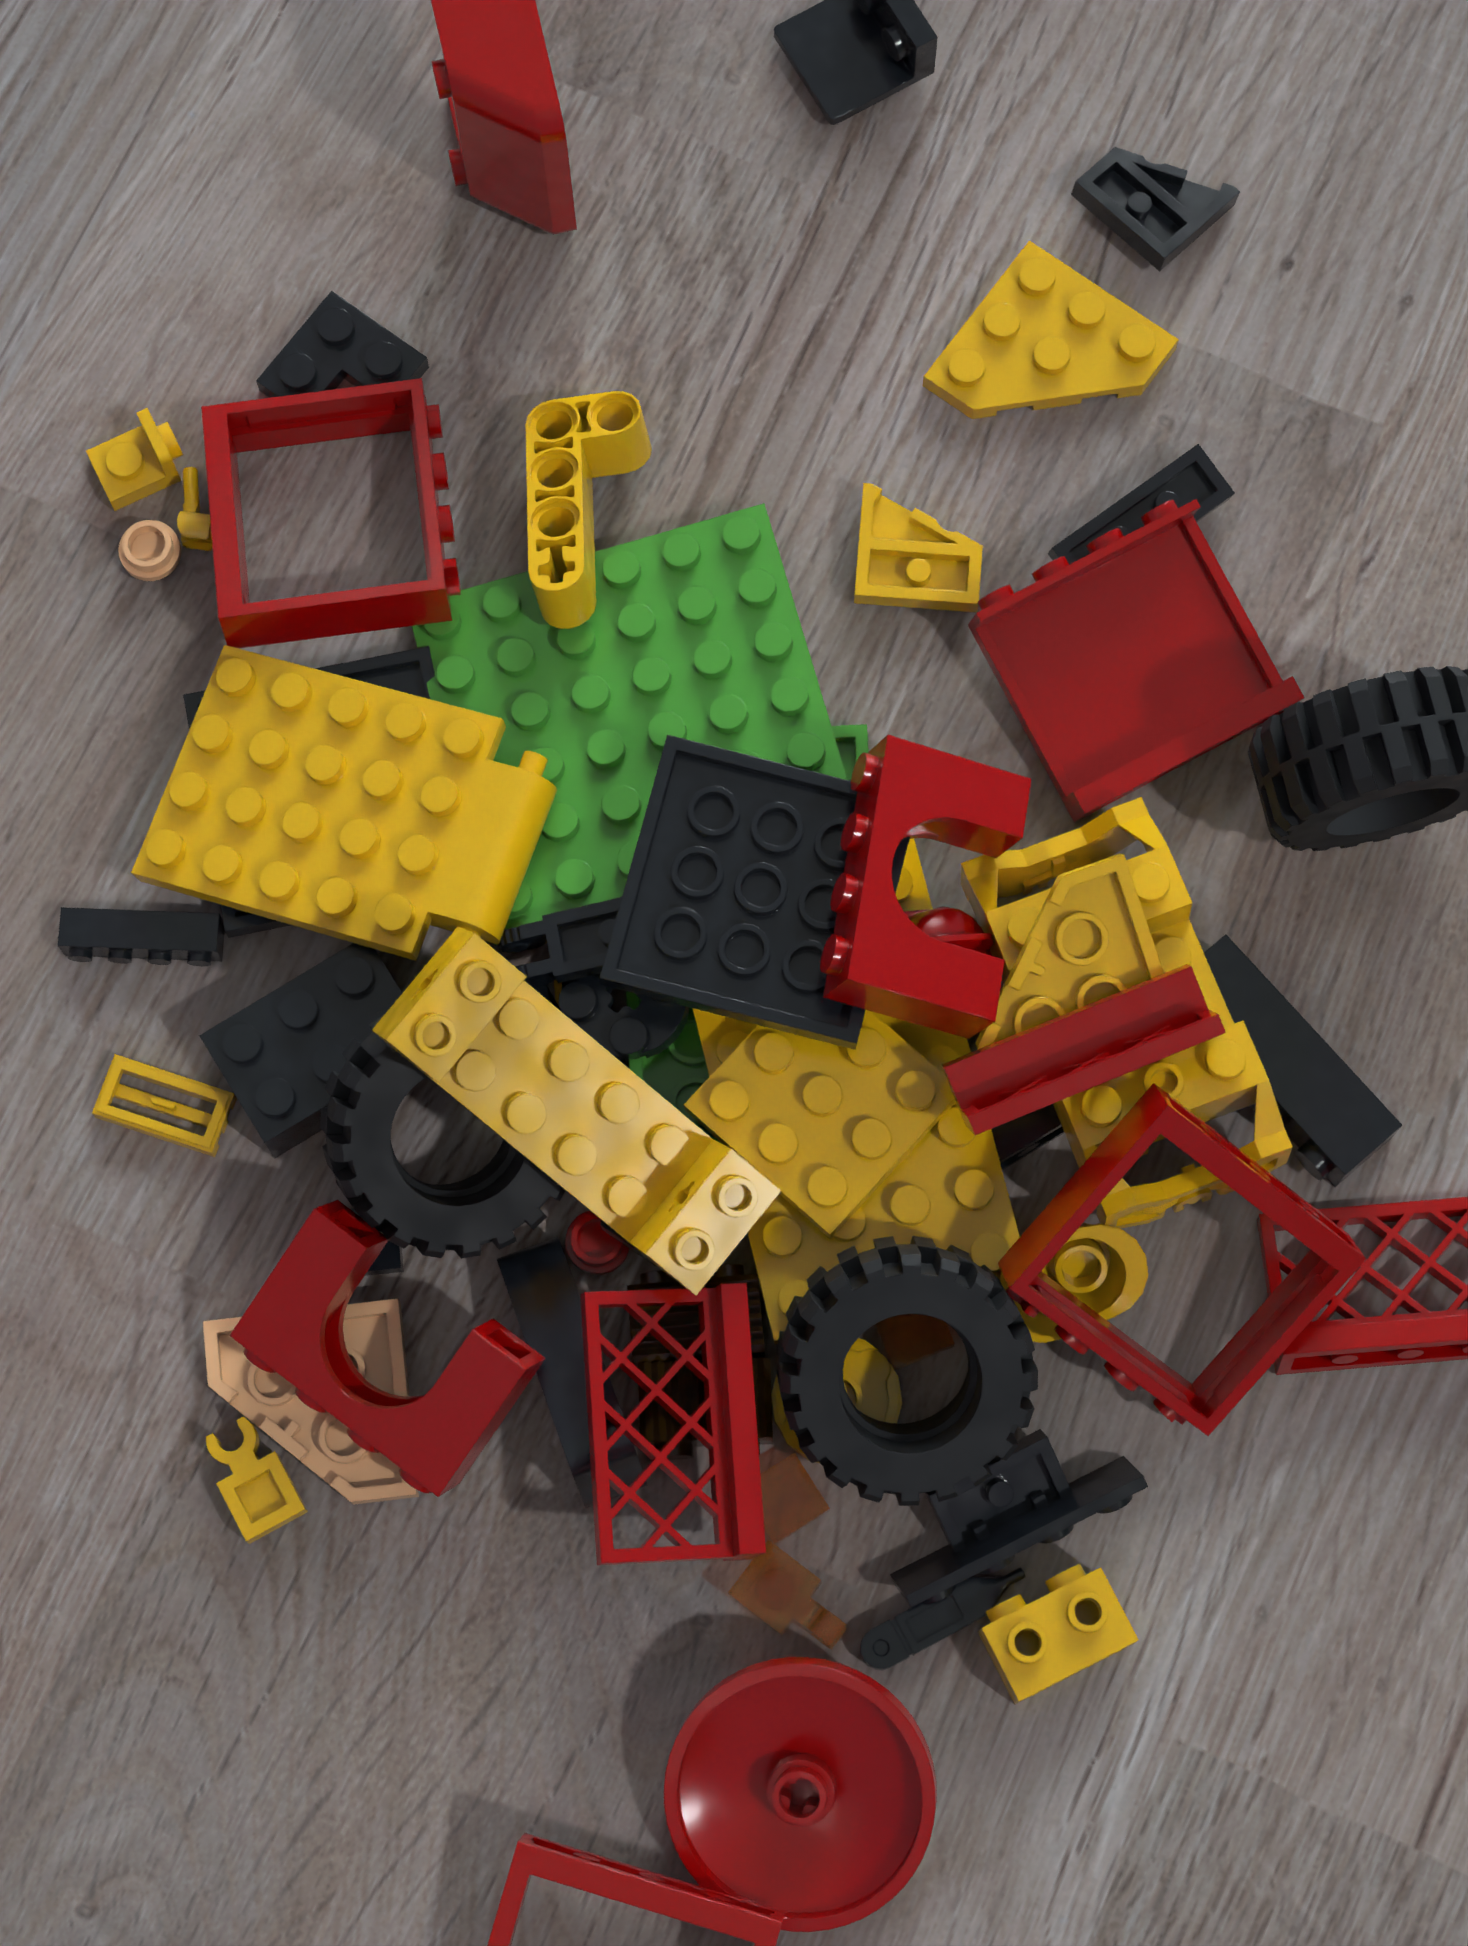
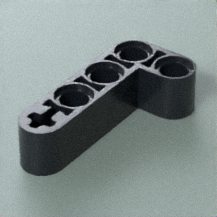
[497,1236,648,1508]

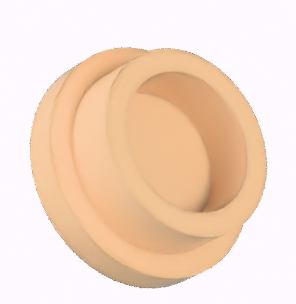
[118,520,181,581]

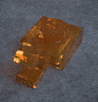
[728,1540,847,1650]

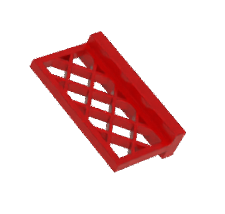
[1257,1197,1468,1375]
[580,1283,766,1565]

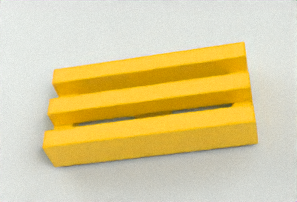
[92,1054,237,1157]

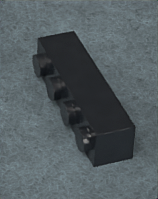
[58,907,225,967]

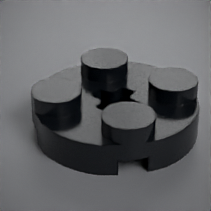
[559,973,690,1062]

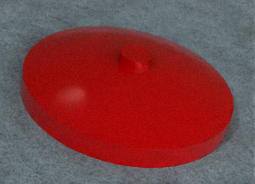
[664,1657,937,1932]

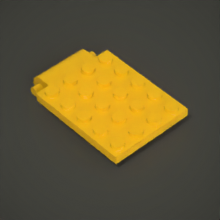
[131,645,557,961]

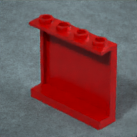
[968,499,1305,823]

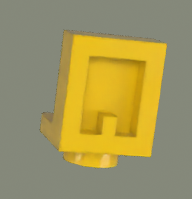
[86,408,183,511]

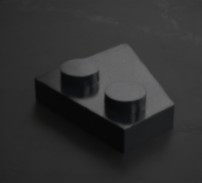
[1071,147,1240,272]

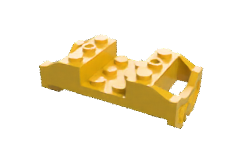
[961,797,1293,1228]

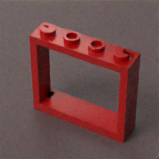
[201,378,461,649]
[998,1083,1366,1436]
[487,1833,785,1946]

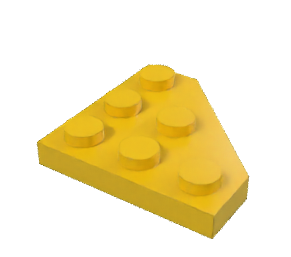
[923,240,1179,419]
[975,854,1164,1050]

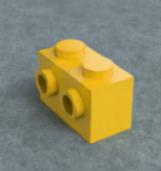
[978,1564,1139,1705]

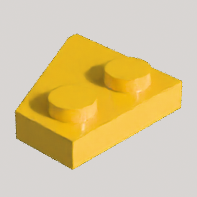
[854,483,983,613]

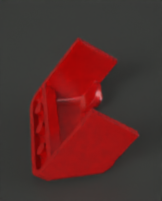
[431,0,577,235]

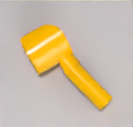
[177,467,213,551]

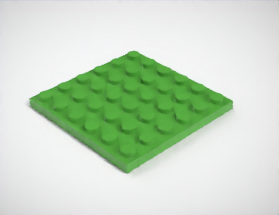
[412,503,848,946]

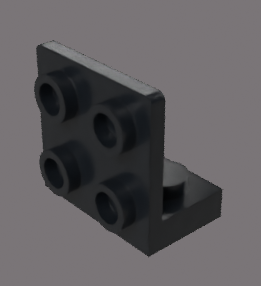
[774,0,938,125]

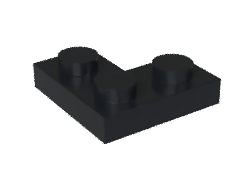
[256,291,429,398]

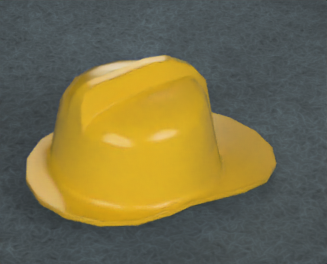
[999,1223,1149,1343]

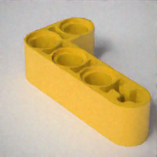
[525,391,652,629]

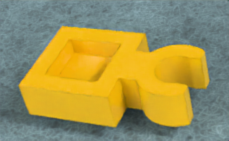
[206,1417,308,1544]

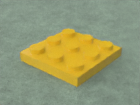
[684,1010,956,1239]

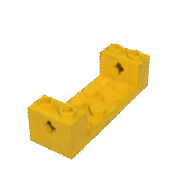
[372,927,781,1296]

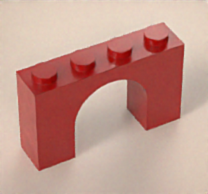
[820,735,1032,1039]
[229,1200,546,1497]

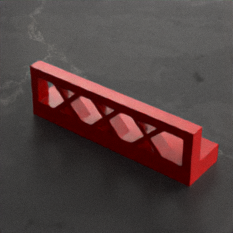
[941,964,1226,1135]

